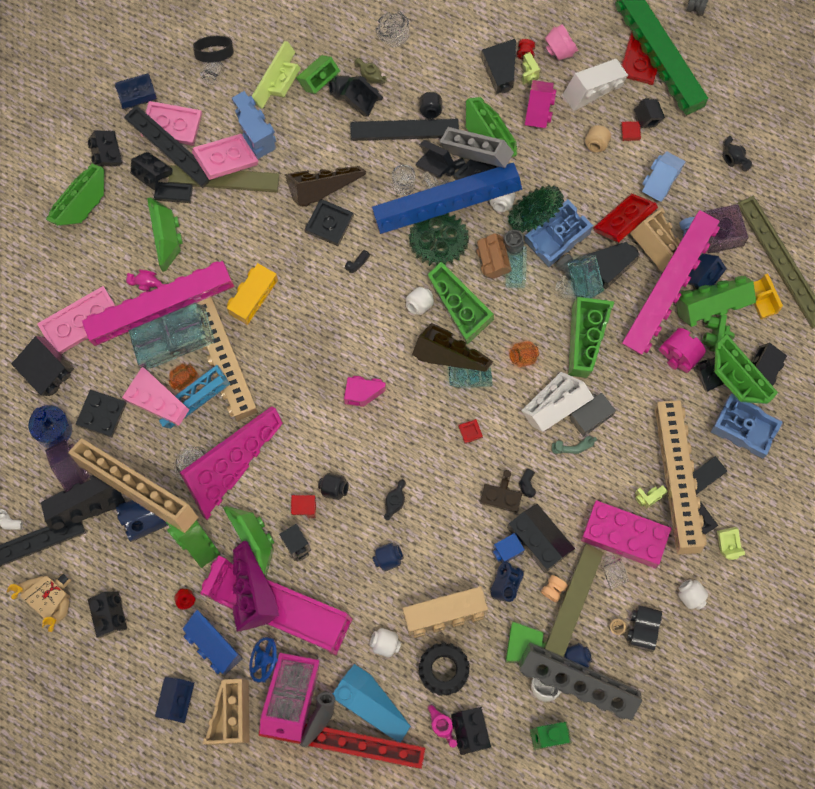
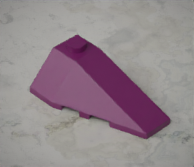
[233,541,279,632]

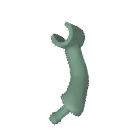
[552,436,597,454]

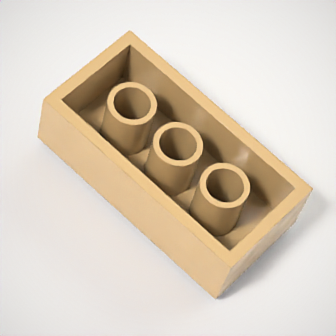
[403,586,488,638]

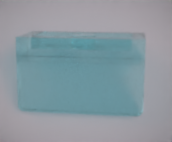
[506,246,527,288]

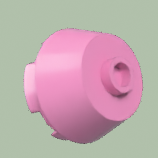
[545,24,578,61]

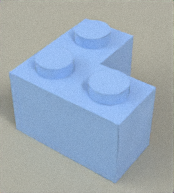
[642,151,686,202]

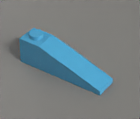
[333,664,411,743]

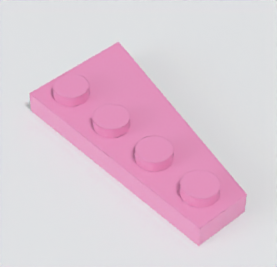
[122,366,189,426]

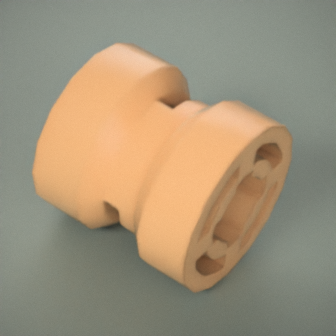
[541,575,568,603]

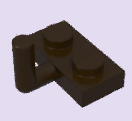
[480,470,523,513]

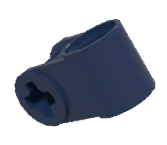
[490,562,524,602]

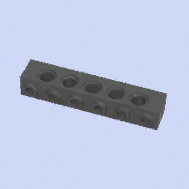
[519,642,643,721]

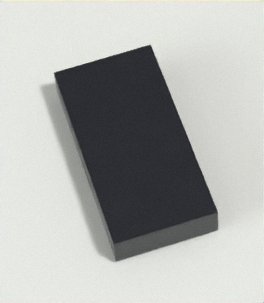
[154,182,193,204]
[693,456,728,495]

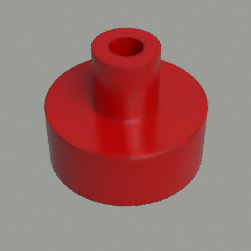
[174,588,196,610]

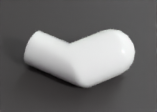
[0,509,23,530]

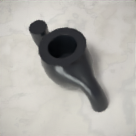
[722,136,753,172]
[384,479,406,521]

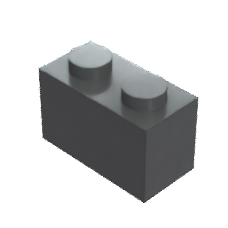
[569,393,616,437]

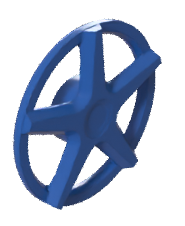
[249,637,278,683]

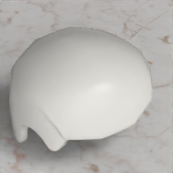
[531,675,561,702]

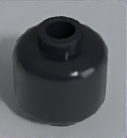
[329,75,351,99]
[419,92,443,119]
[318,473,349,500]

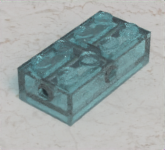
[128,303,215,369]

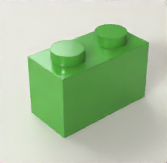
[296,55,340,94]

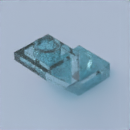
[448,366,493,388]

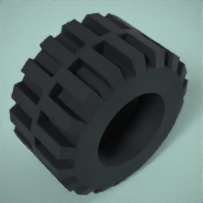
[419,642,470,696]

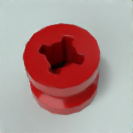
[517,39,536,60]

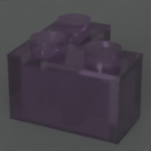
[45,439,90,492]

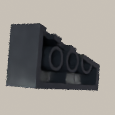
[40,475,126,531]

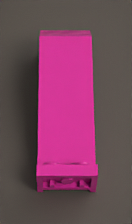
[200,556,353,656]

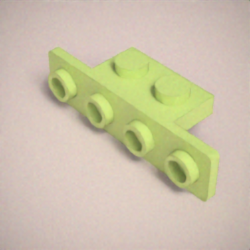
[252,41,301,108]

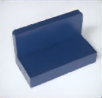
[688,253,727,290]
[155,677,194,723]

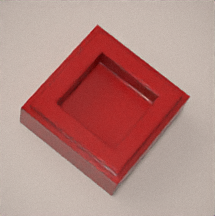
[621,121,641,141]
[458,419,483,444]

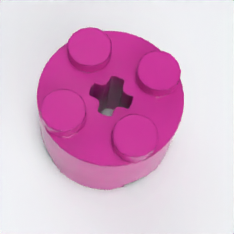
[659,328,706,373]

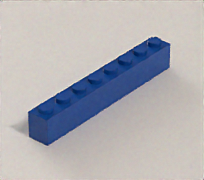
[372,162,522,234]

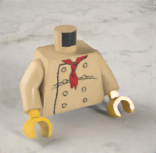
[7,573,71,632]

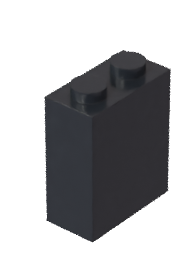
[11,336,74,396]

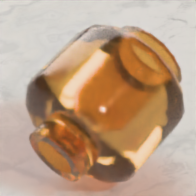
[509,341,539,367]
[168,363,198,391]

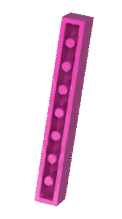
[621,210,720,355]
[82,261,235,346]

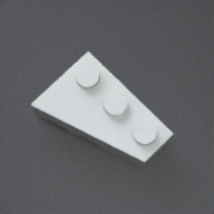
[562,59,628,111]
[521,372,594,432]

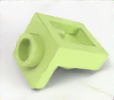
[522,52,540,85]
[635,485,668,509]

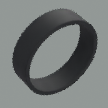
[193,35,234,63]

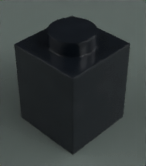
[634,98,665,128]

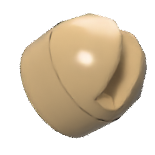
[610,619,627,635]

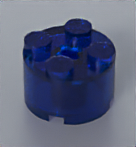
[28,405,73,448]

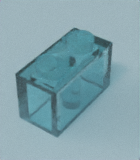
[567,255,604,298]

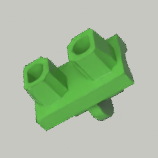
[702,315,735,352]

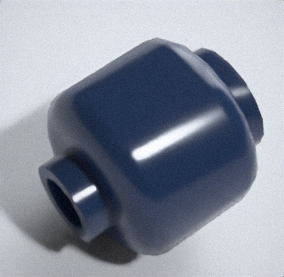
[373,542,404,571]
[564,643,592,668]

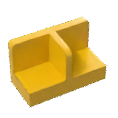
[754,273,783,319]

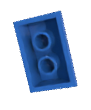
[182,610,243,675]

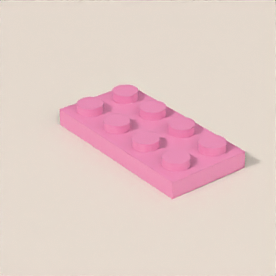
[37,286,115,354]

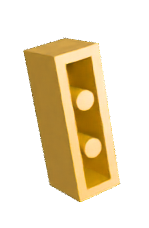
[227,263,278,325]

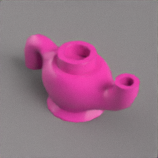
[126,270,162,291]
[428,705,457,748]

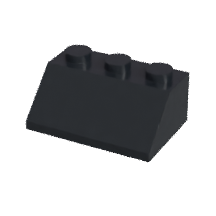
[507,504,575,573]

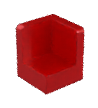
[291,495,316,518]

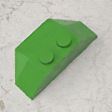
[466,97,517,157]
[46,164,104,226]
[147,197,183,272]
[715,334,778,404]
[223,506,274,577]

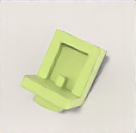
[717,527,745,560]

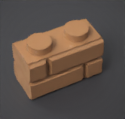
[477,234,512,279]

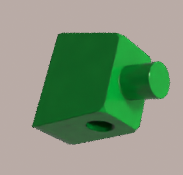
[530,722,572,750]

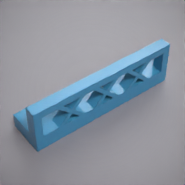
[159,365,230,429]

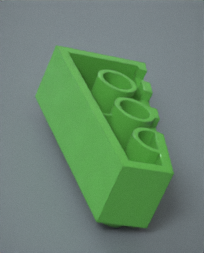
[428,262,494,345]
[676,276,756,327]
[568,297,614,378]
[167,520,220,568]

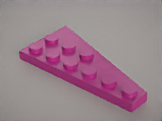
[180,406,283,520]

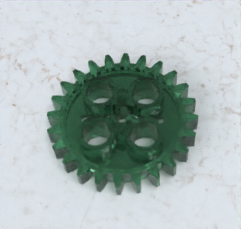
[507,185,565,233]
[409,213,469,266]

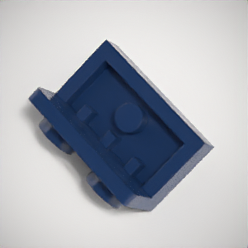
[115,73,157,109]

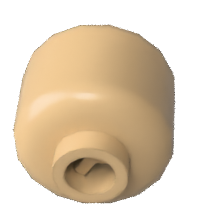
[585,125,611,152]

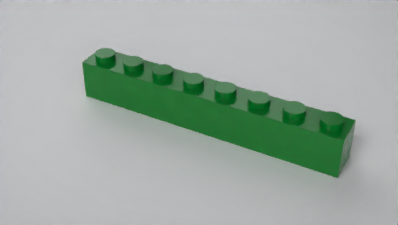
[615,0,708,116]

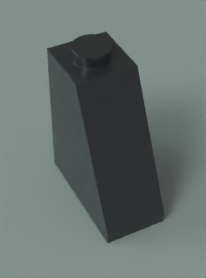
[481,39,516,94]
[580,242,640,289]

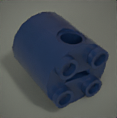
[116,499,169,542]

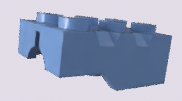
[232,91,276,159]
[524,200,593,267]
[711,393,783,459]

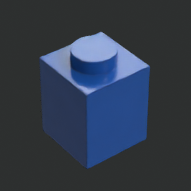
[492,533,525,563]

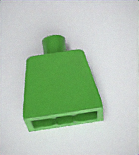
[505,622,546,663]

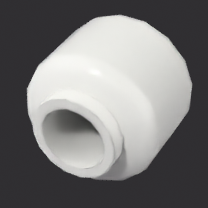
[490,192,516,212]
[406,287,434,315]
[678,579,708,610]
[370,628,401,657]

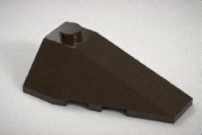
[285,166,366,206]
[412,323,493,372]

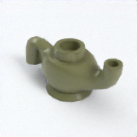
[354,58,387,84]

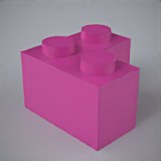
[525,80,556,128]

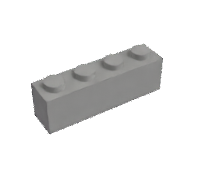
[440,127,514,168]

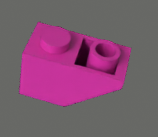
[344,376,386,407]

